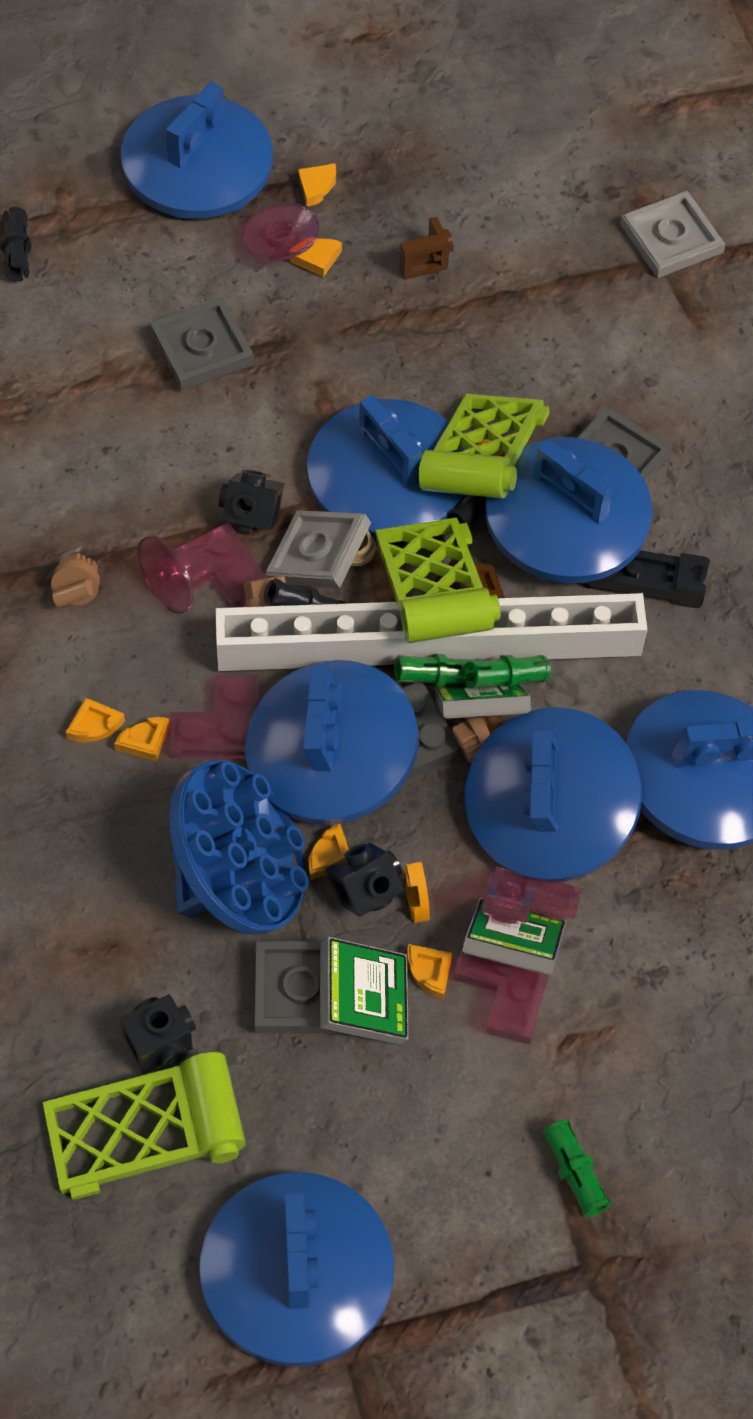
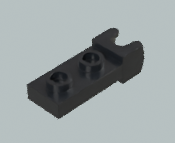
[589,550,710,608]

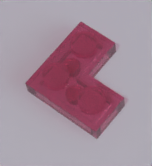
[156,523,267,608]
[170,675,259,759]
[481,866,583,924]
[453,933,549,1045]

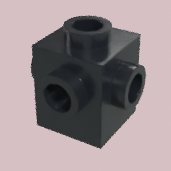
[218,470,285,532]
[325,843,405,917]
[120,994,196,1074]

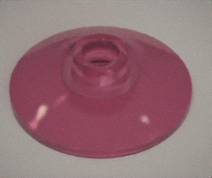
[243,203,320,261]
[137,535,193,614]

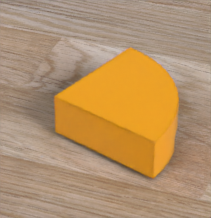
[298,163,336,207]
[290,238,342,278]
[66,698,125,743]
[114,717,170,762]
[309,824,349,880]
[403,862,430,923]
[407,944,453,1000]

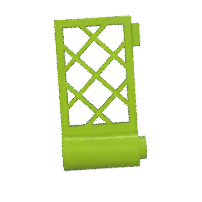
[419,394,550,498]
[375,518,501,643]
[43,1052,246,1200]

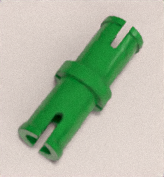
[394,653,482,688]
[463,655,551,689]
[542,1119,612,1218]

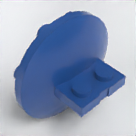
[121,81,273,219]
[307,394,465,540]
[485,437,652,583]
[245,660,419,825]
[625,690,753,850]
[465,707,642,882]
[169,760,309,935]
[200,1172,394,1367]

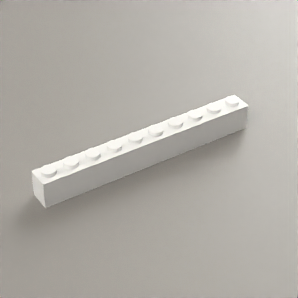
[216,593,647,671]

